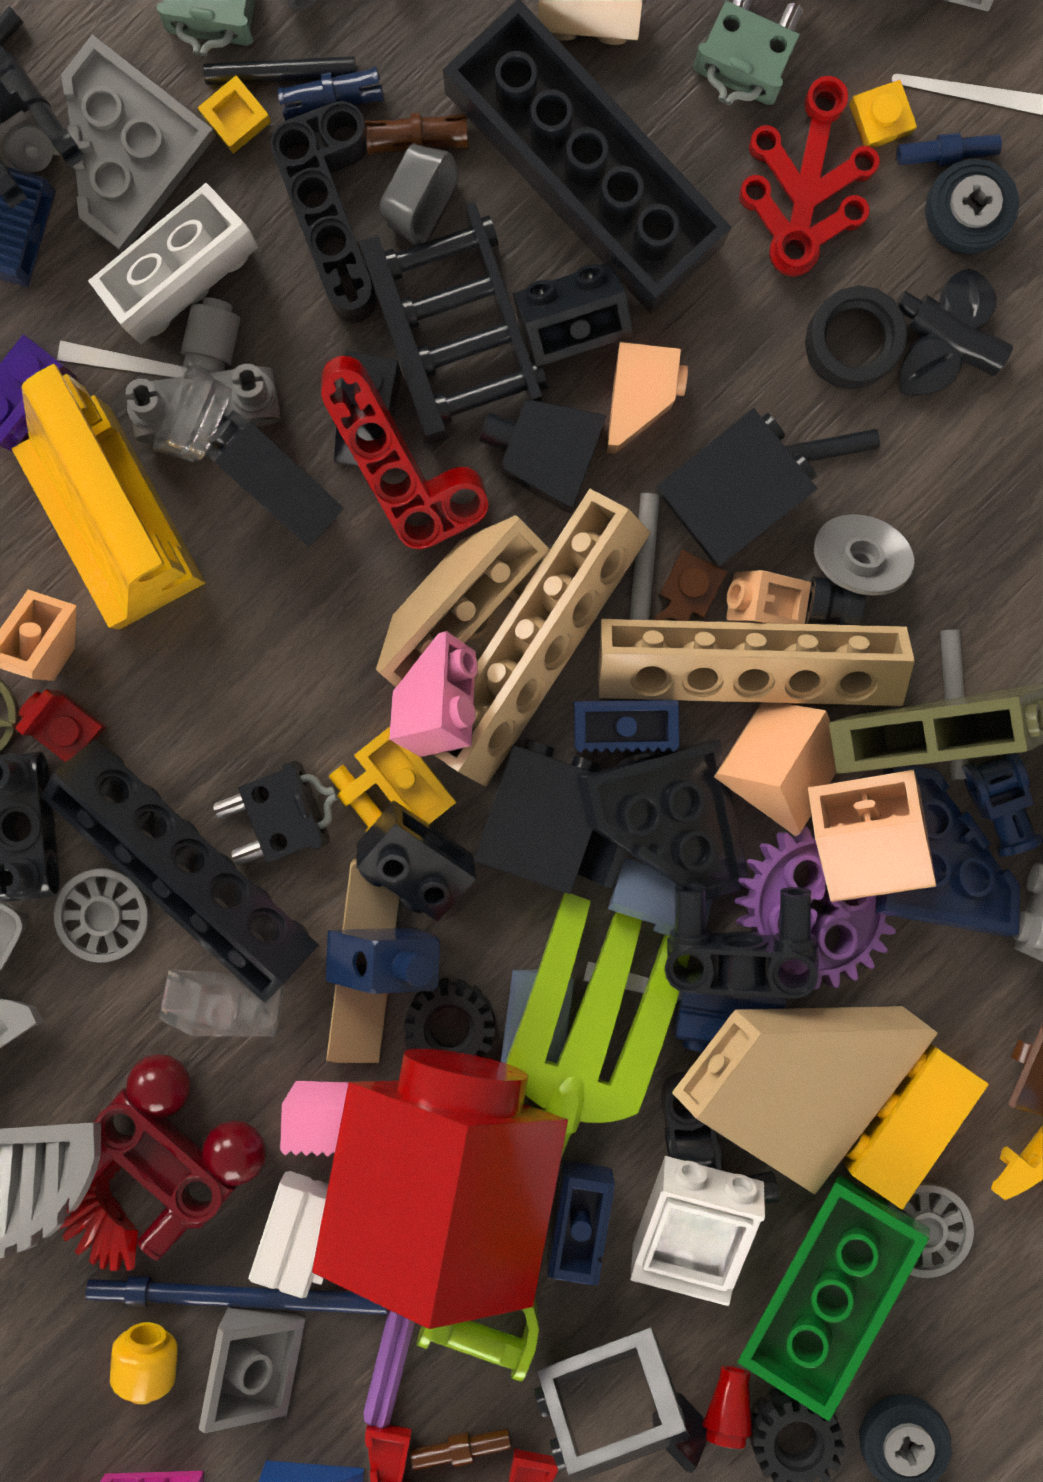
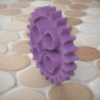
[735,826,896,989]

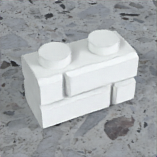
[248,1171,329,1298]

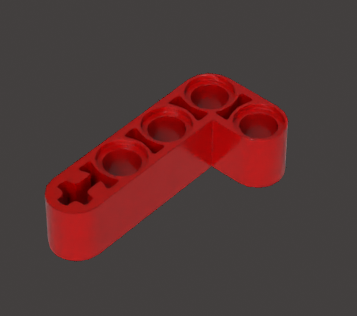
[321,356,488,550]

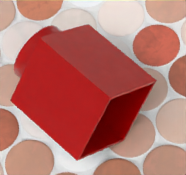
[312,1049,568,1329]

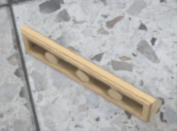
[326,859,400,1063]

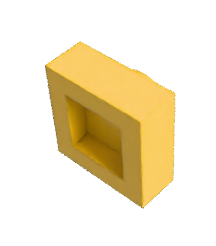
[197,75,271,154]
[849,80,917,148]

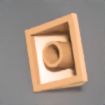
[714,702,836,836]

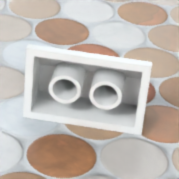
[88,183,259,345]

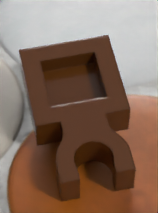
[653,549,727,621]

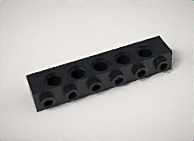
[41,739,319,1003]

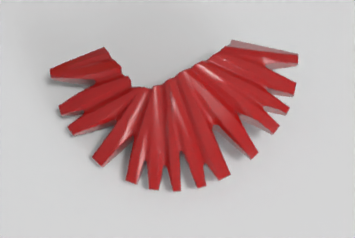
[59,1161,138,1271]

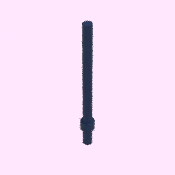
[86,1276,388,1315]

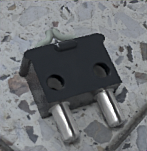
[213,761,338,866]

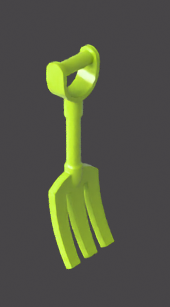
[416,893,690,1382]

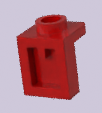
[15,689,106,762]

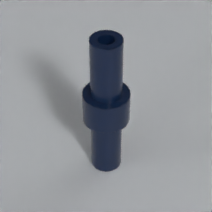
[896,133,1002,166]

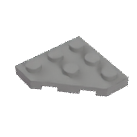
[61,34,216,253]

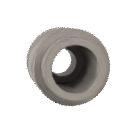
[180,297,241,374]

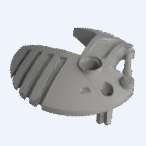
[0,999,101,1259]

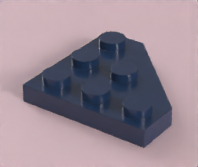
[875,765,1020,937]

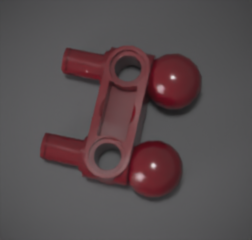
[91,1054,267,1261]

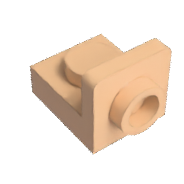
[726,570,811,624]

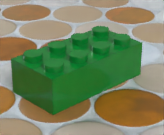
[737,1174,930,1421]

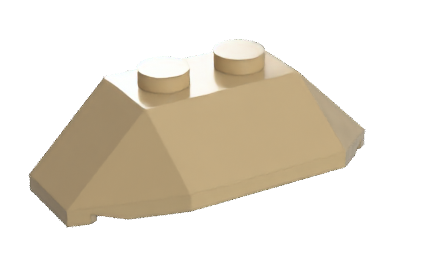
[376,515,550,687]

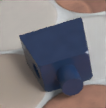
[326,928,440,994]

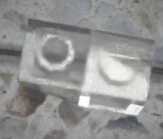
[159,970,285,1037]

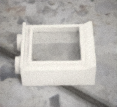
[630,1156,765,1306]

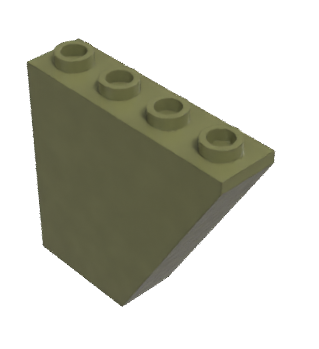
[829,683,1043,774]

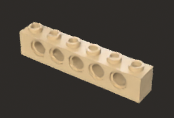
[433,489,651,787]
[598,619,915,706]

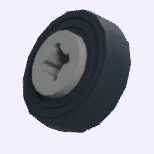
[925,158,1020,255]
[859,1394,952,1482]

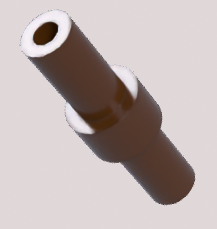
[410,1428,512,1471]

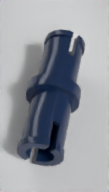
[278,66,384,121]

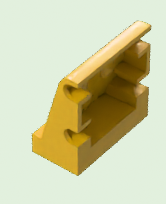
[11,363,206,630]

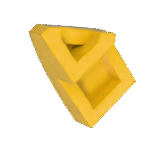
[991,1125,1043,1200]

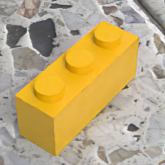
[842,1043,989,1210]

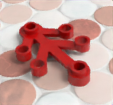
[739,76,880,277]

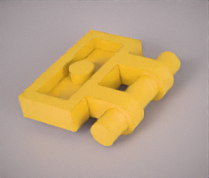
[328,727,457,832]

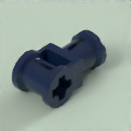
[962,753,1043,857]

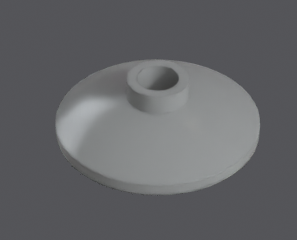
[814,514,914,596]

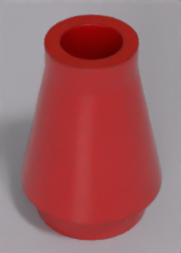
[702,1366,752,1449]

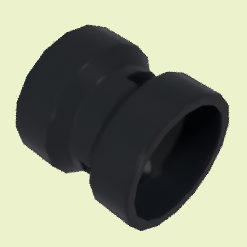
[805,576,866,625]

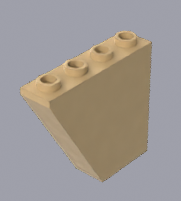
[672,1006,938,1194]

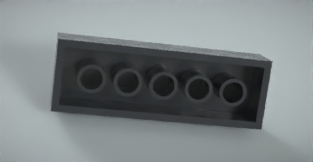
[443,0,732,314]

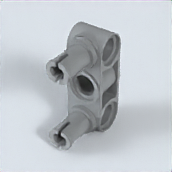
[126,364,281,442]

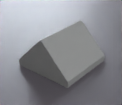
[199,1307,305,1434]

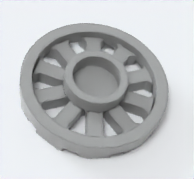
[54,868,151,963]
[887,1181,974,1278]

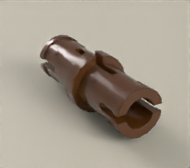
[365,112,469,155]

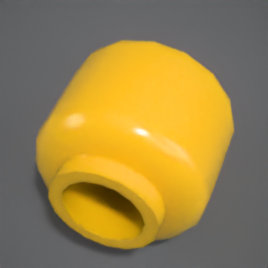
[110,1322,178,1404]

